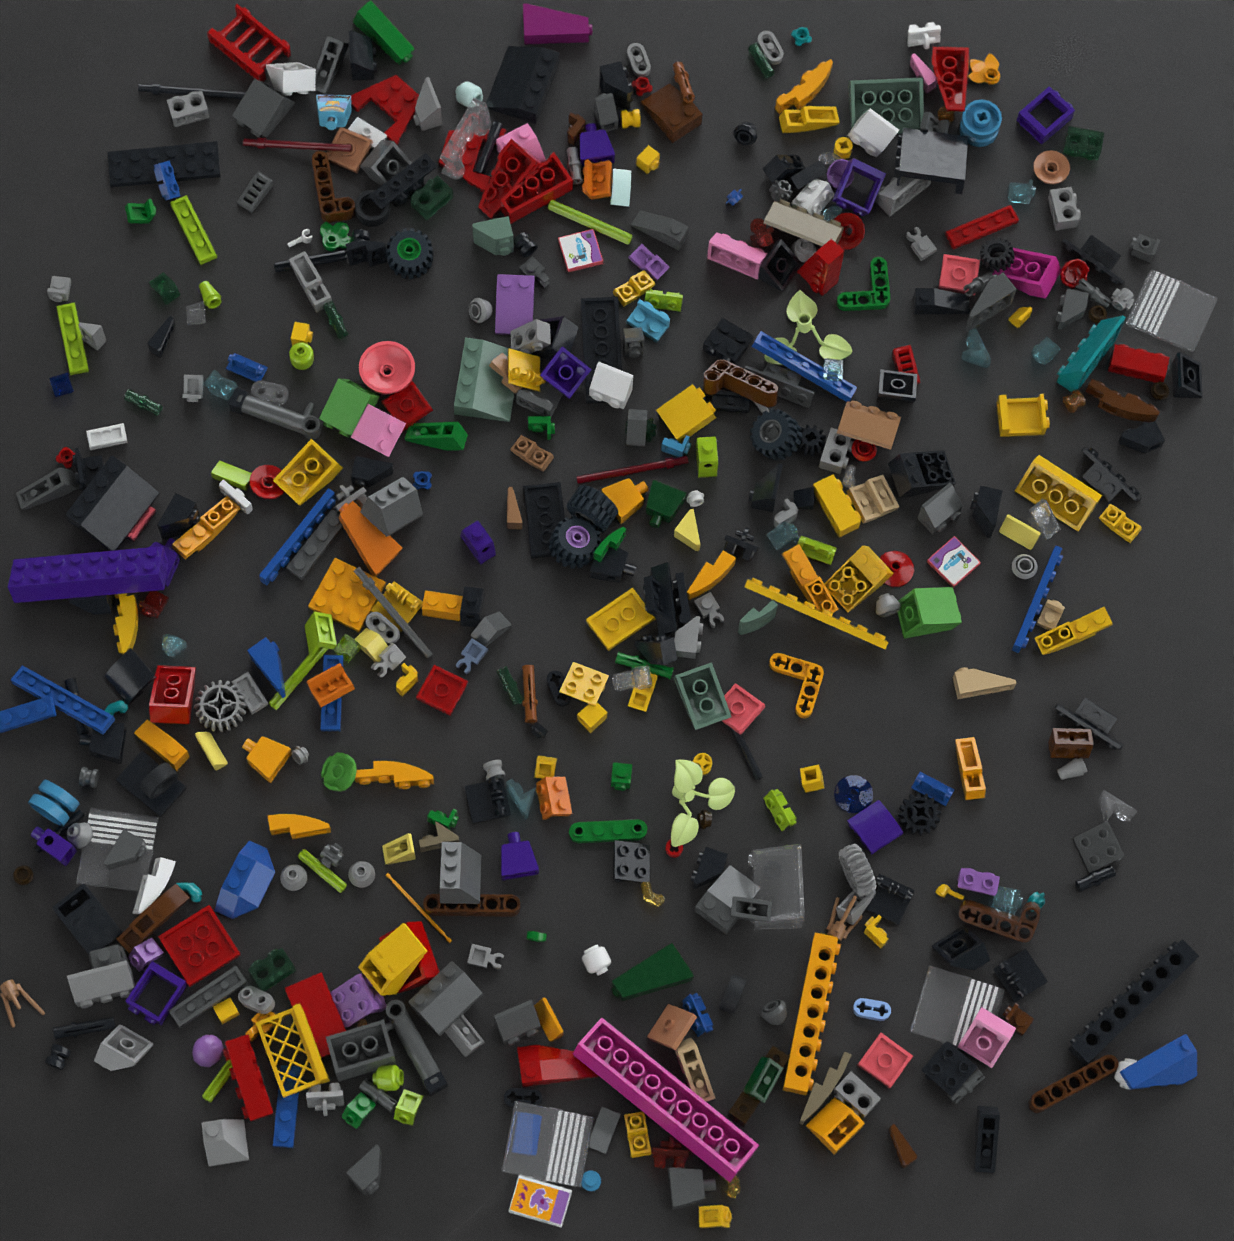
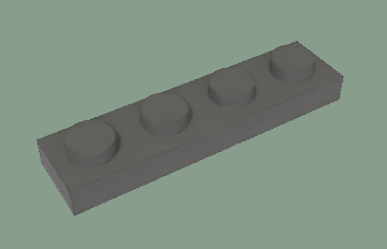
[286,509,344,580]
[169,966,247,1028]

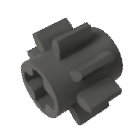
[769,180,793,201]
[320,843,345,868]

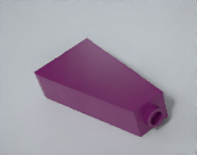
[523,3,592,44]

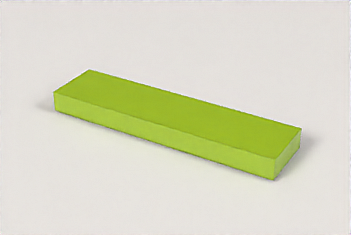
[170,195,217,265]
[56,302,89,375]

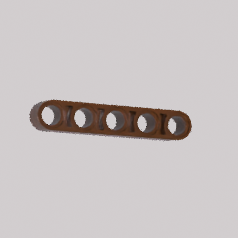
[423,894,521,917]
[1028,1055,1119,1113]

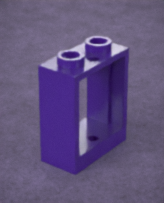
[1016,86,1075,145]
[832,158,886,217]
[125,961,188,1026]

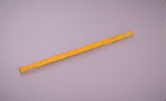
[386,873,452,943]

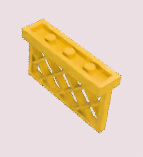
[256,1003,330,1098]

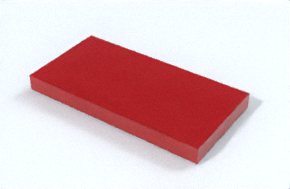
[285,972,346,1059]

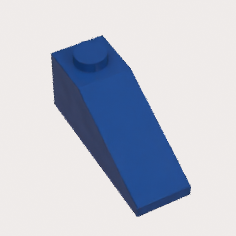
[247,637,286,698]

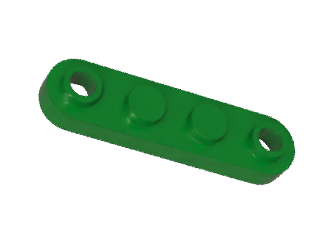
[569,819,647,843]

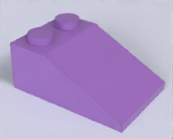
[495,274,535,335]

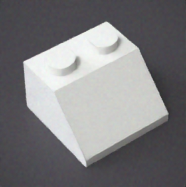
[266,62,316,95]
[847,108,899,157]
[589,362,633,409]

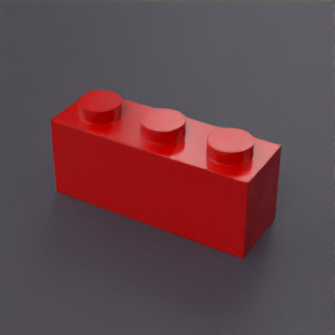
[1108,344,1170,383]

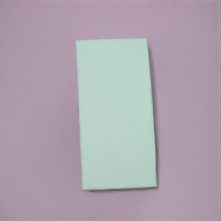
[610,169,631,207]

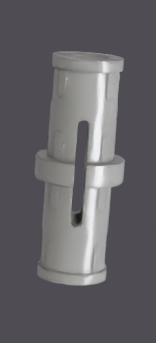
[566,147,583,185]

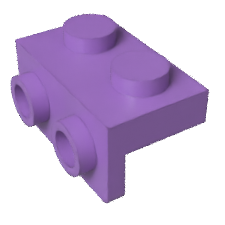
[957,868,1000,896]

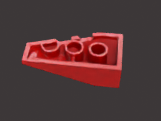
[932,47,969,111]
[478,139,541,219]
[517,1045,600,1088]

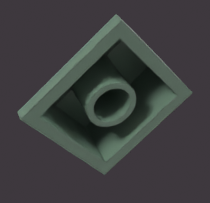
[472,216,514,256]

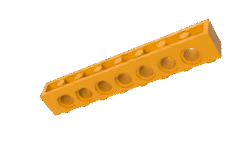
[783,932,841,1095]

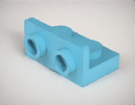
[626,299,670,343]

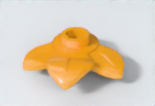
[968,53,1000,85]

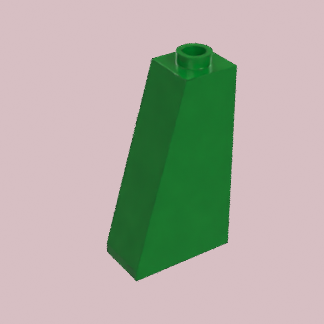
[353,0,415,65]

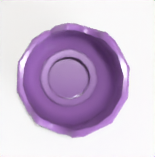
[827,159,854,188]
[192,1035,224,1067]

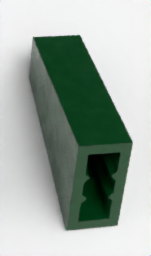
[611,943,694,1001]

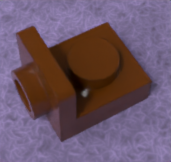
[567,112,586,145]
[1003,1003,1034,1036]

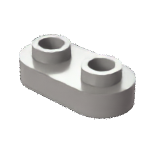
[757,31,784,65]
[627,43,651,77]
[366,612,400,644]
[238,986,275,1014]

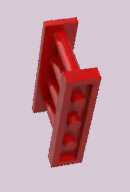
[207,4,291,82]

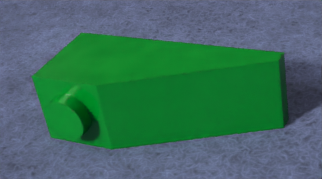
[405,422,468,451]

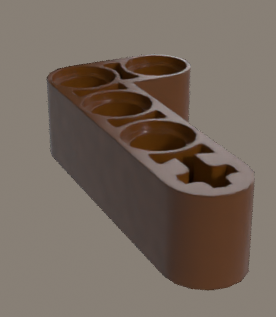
[312,151,356,223]
[703,360,778,407]
[959,900,1040,942]

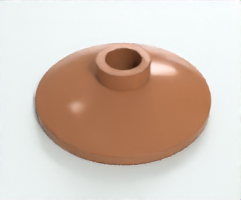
[1033,151,1070,184]

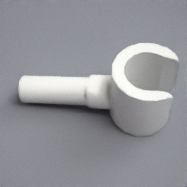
[287,229,313,247]

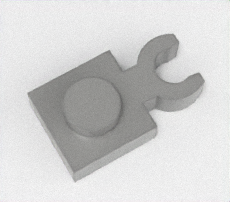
[906,227,937,261]
[694,592,724,628]
[371,643,406,677]
[467,944,504,969]

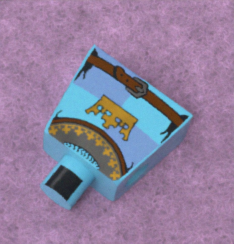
[316,95,352,130]

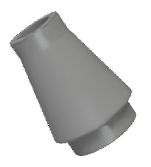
[1057,757,1088,780]

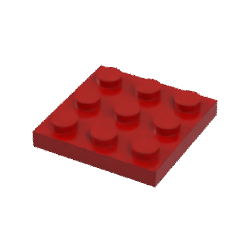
[158,905,241,987]

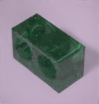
[1063,126,1104,160]
[411,175,453,221]
[248,948,296,992]

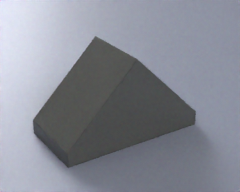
[626,409,648,446]
[470,611,512,647]
[730,896,772,922]

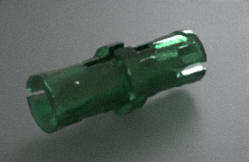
[748,43,775,78]
[323,301,349,339]
[124,389,163,416]
[496,666,524,706]

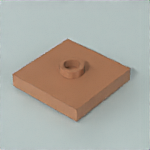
[326,127,373,174]
[647,1004,697,1050]

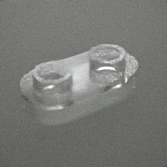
[251,381,289,405]

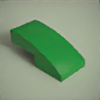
[594,527,626,562]

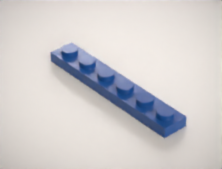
[752,331,857,402]
[259,488,336,586]
[1012,545,1063,653]
[11,665,115,735]

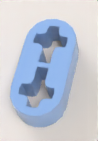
[853,998,891,1021]

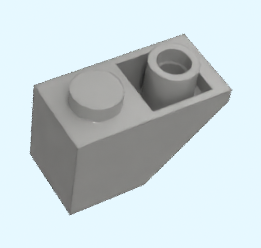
[674,616,703,659]

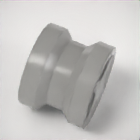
[483,760,505,781]

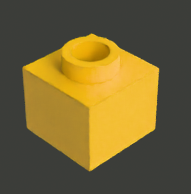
[636,145,660,174]
[291,322,313,346]
[800,764,825,793]

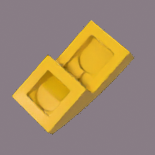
[628,670,658,712]

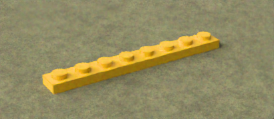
[744,578,888,649]

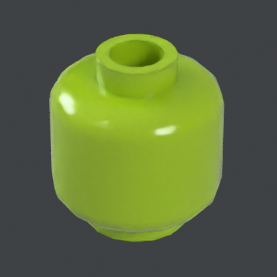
[289,342,314,370]
[373,1065,404,1091]

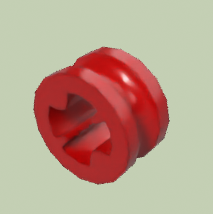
[665,839,683,858]

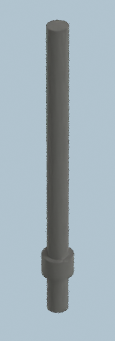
[354,567,433,659]

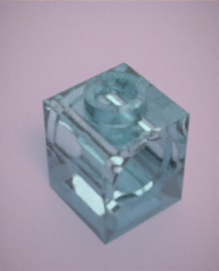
[992,886,1023,914]

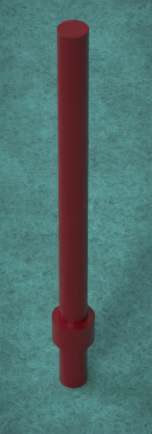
[243,137,352,152]
[576,456,689,484]

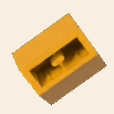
[806,1097,865,1155]

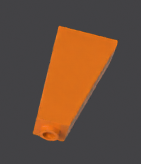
[338,501,402,577]

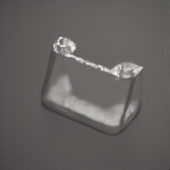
[748,844,805,929]

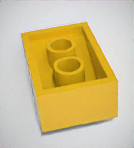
[273,439,343,505]

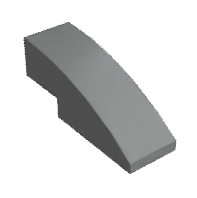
[289,251,333,312]

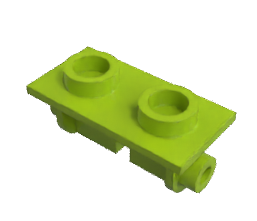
[645,289,683,312]
[797,536,837,565]
[763,789,797,831]

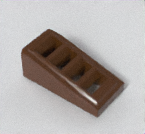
[889,1124,918,1169]

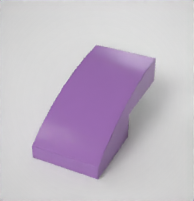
[628,244,670,280]

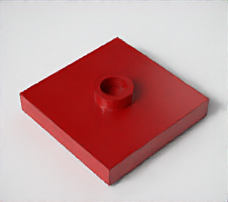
[381,381,433,432]
[416,665,468,716]

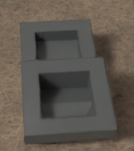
[587,1107,621,1154]

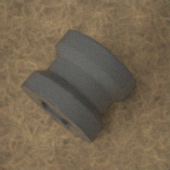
[79,767,99,788]

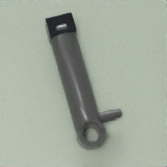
[229,388,321,440]
[385,1000,448,1096]

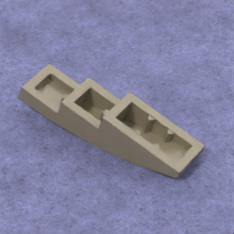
[799,1052,852,1125]

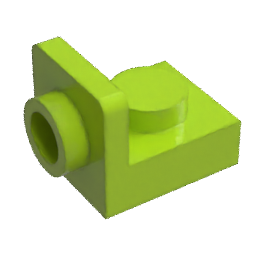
[394,1089,423,1125]

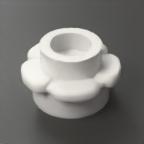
[686,490,704,507]

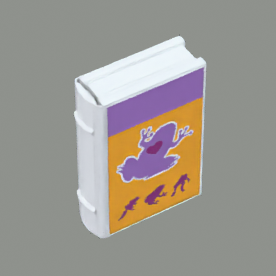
[509,1175,572,1228]

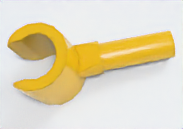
[935,884,964,900]

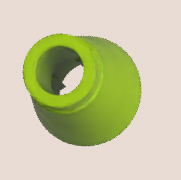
[199,281,221,309]

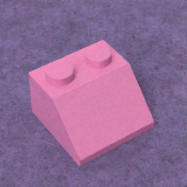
[496,123,546,163]
[351,404,406,457]
[958,1007,1016,1068]

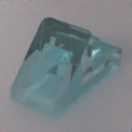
[961,328,991,368]
[506,778,536,820]

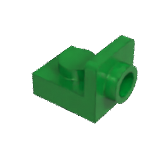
[528,416,555,440]
[611,762,632,791]
[427,809,459,830]

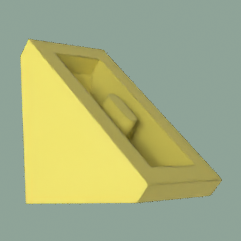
[674,509,700,551]
[353,628,388,662]
[382,833,416,865]

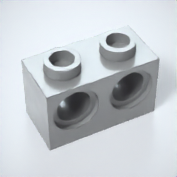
[167,91,210,127]
[1048,187,1081,231]
[511,319,551,354]
[819,428,854,474]
[833,1071,881,1119]

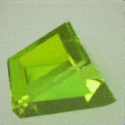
[334,633,361,663]

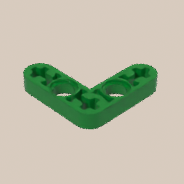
[836,257,890,311]

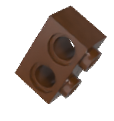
[1048,728,1094,758]

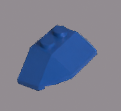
[214,841,276,919]

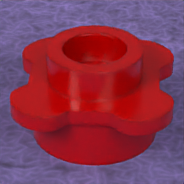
[632,77,653,96]
[56,447,75,469]

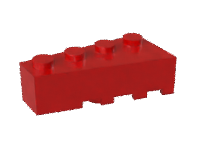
[500,152,573,224]
[797,238,845,296]
[222,1034,273,1122]

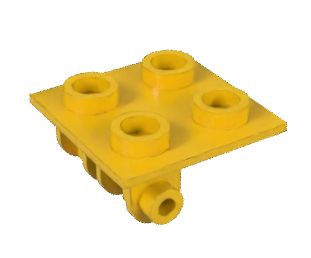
[508,348,546,392]
[371,581,423,632]
[559,662,609,706]

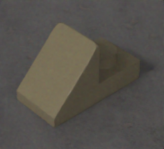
[419,822,459,852]

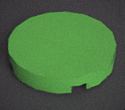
[321,752,357,792]

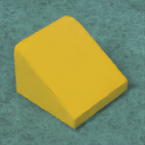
[1008,307,1032,328]
[534,756,557,779]
[213,997,240,1024]

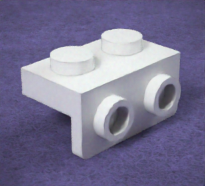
[791,179,835,215]

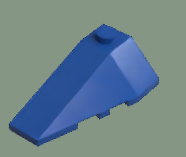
[1120,1034,1197,1089]

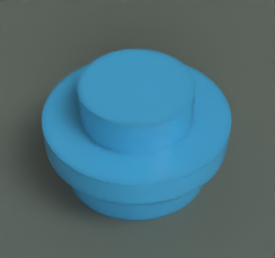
[581,1171,601,1191]

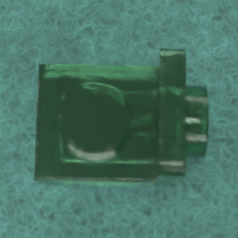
[149,272,181,305]

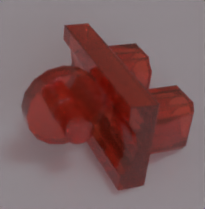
[749,218,774,249]
[651,1136,689,1168]

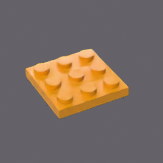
[308,558,386,633]

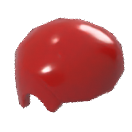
[1060,259,1089,288]

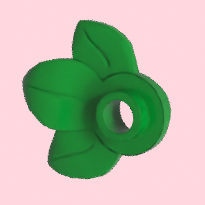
[320,222,353,252]

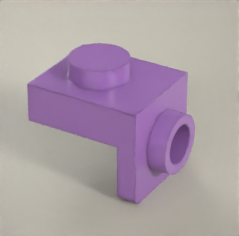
[128,938,164,972]

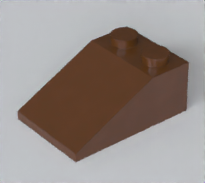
[640,83,703,143]

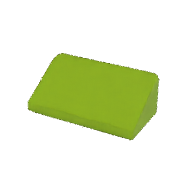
[211,461,251,491]

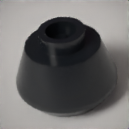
[733,122,757,145]

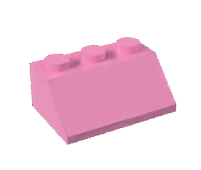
[707,233,767,279]

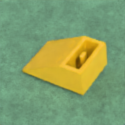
[824,546,894,613]
[358,923,427,995]

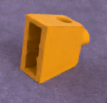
[601,478,649,524]
[242,736,292,783]

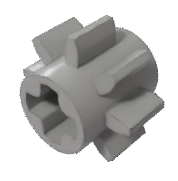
[1111,288,1135,311]

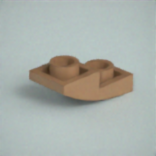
[489,353,523,394]
[510,435,554,472]

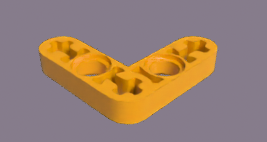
[769,653,824,718]

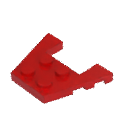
[351,75,419,145]
[439,128,506,193]

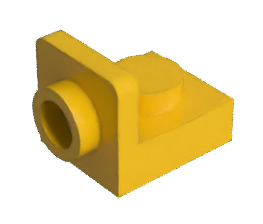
[396,663,418,697]
[864,915,888,949]
[699,1205,732,1228]

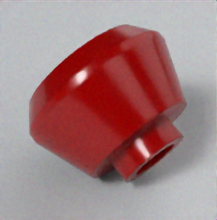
[851,439,877,462]

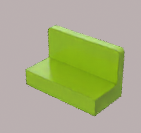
[305,612,337,655]

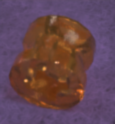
[1063,389,1086,413]

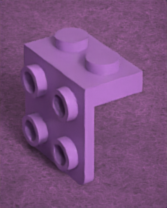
[330,974,386,1027]

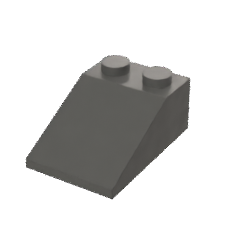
[965,272,1016,332]
[695,865,761,934]

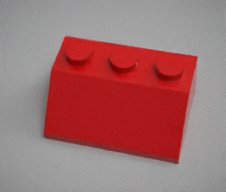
[379,921,439,993]

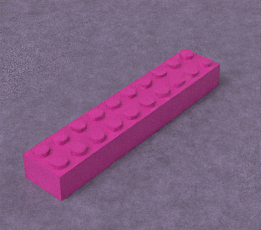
[573,1018,759,1182]

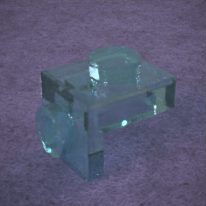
[823,358,843,381]
[204,370,238,401]

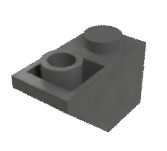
[594,93,618,132]
[1056,289,1089,330]
[623,327,644,358]

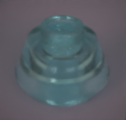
[162,634,187,657]

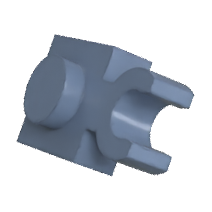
[456,638,488,675]

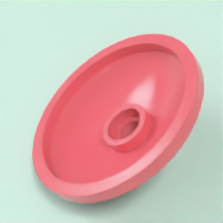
[359,341,415,394]

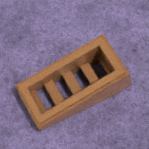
[507,487,522,529]

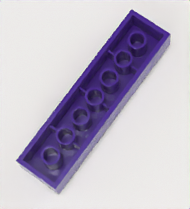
[8,546,169,603]

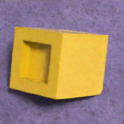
[577,702,608,733]

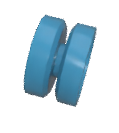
[959,100,1002,147]
[28,779,80,827]

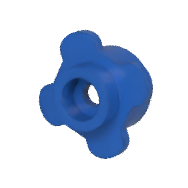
[726,189,743,206]
[413,471,432,490]

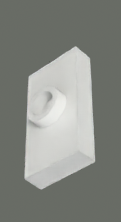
[348,117,387,149]
[86,423,128,450]
[219,479,253,514]

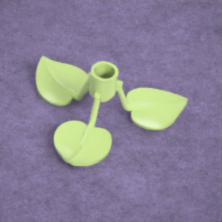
[764,290,852,365]
[671,760,735,847]

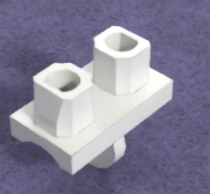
[907,22,941,49]

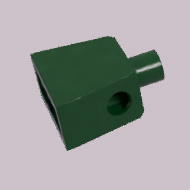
[646,479,687,528]

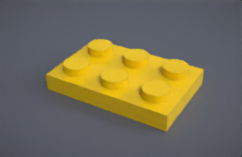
[586,588,655,651]

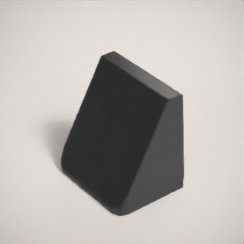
[794,487,814,509]

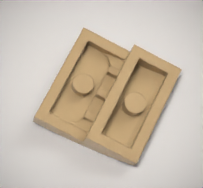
[847,475,900,524]

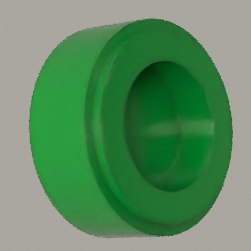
[526,931,547,942]

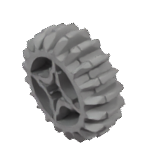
[194,680,247,732]
[839,844,876,897]

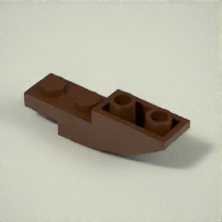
[1085,379,1160,422]
[116,884,190,953]

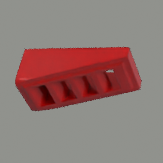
[892,345,920,384]

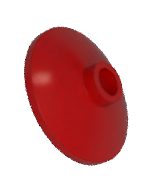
[834,213,865,250]
[249,465,285,499]
[880,551,914,587]

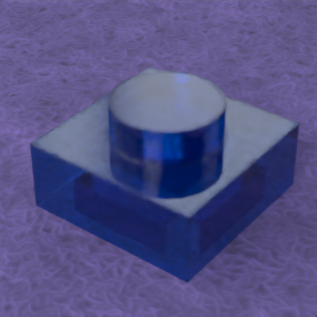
[49,373,74,397]

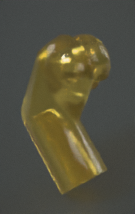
[641,882,665,907]
[718,1174,741,1198]

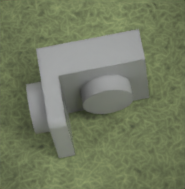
[47,276,71,302]
[773,498,798,531]

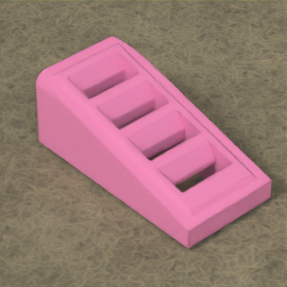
[910,54,937,94]

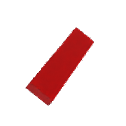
[945,205,1019,250]

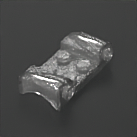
[440,98,491,180]

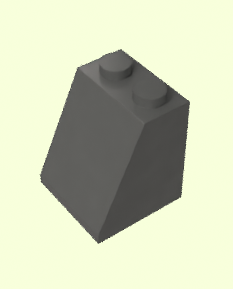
[232,79,296,138]

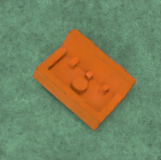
[582,159,612,200]
[307,663,355,707]
[536,777,572,820]

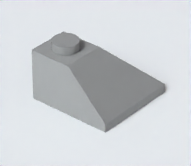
[413,77,442,131]
[94,1024,154,1071]
[201,1119,249,1167]

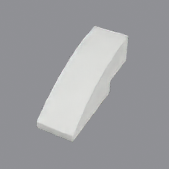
[133,857,176,915]

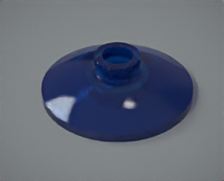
[834,775,873,813]

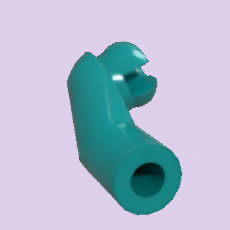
[105,700,128,716]
[176,883,202,902]

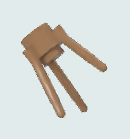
[826,895,863,942]
[0,979,45,1028]

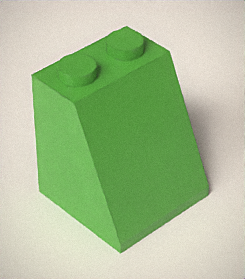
[319,378,381,438]
[898,587,962,638]

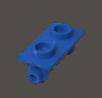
[153,161,180,200]
[226,353,268,384]
[911,772,954,806]
[682,993,714,1037]

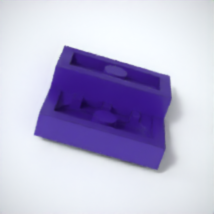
[847,800,903,855]

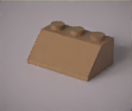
[837,401,901,450]

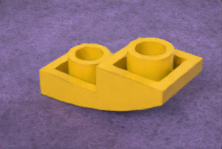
[613,270,656,307]
[1099,504,1142,543]
[624,1111,651,1158]

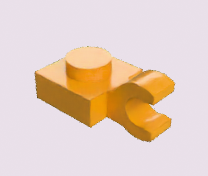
[245,1011,279,1042]

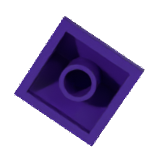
[540,347,592,399]

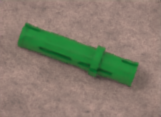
[615,651,674,679]

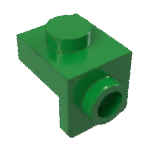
[125,199,156,224]
[342,1092,376,1129]

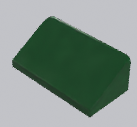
[743,1057,783,1103]

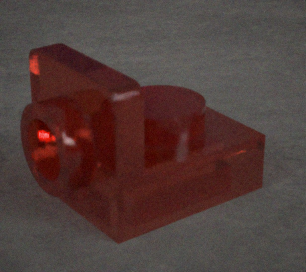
[139,591,169,619]

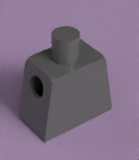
[89,945,130,969]
[668,1168,716,1210]

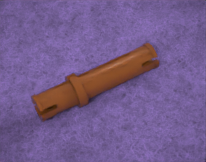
[672,62,695,103]
[522,665,538,723]

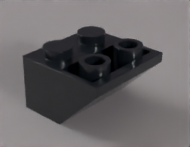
[599,61,633,110]

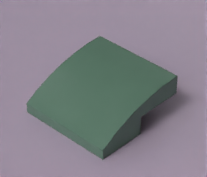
[738,600,778,635]

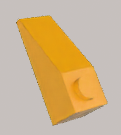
[134,719,190,771]

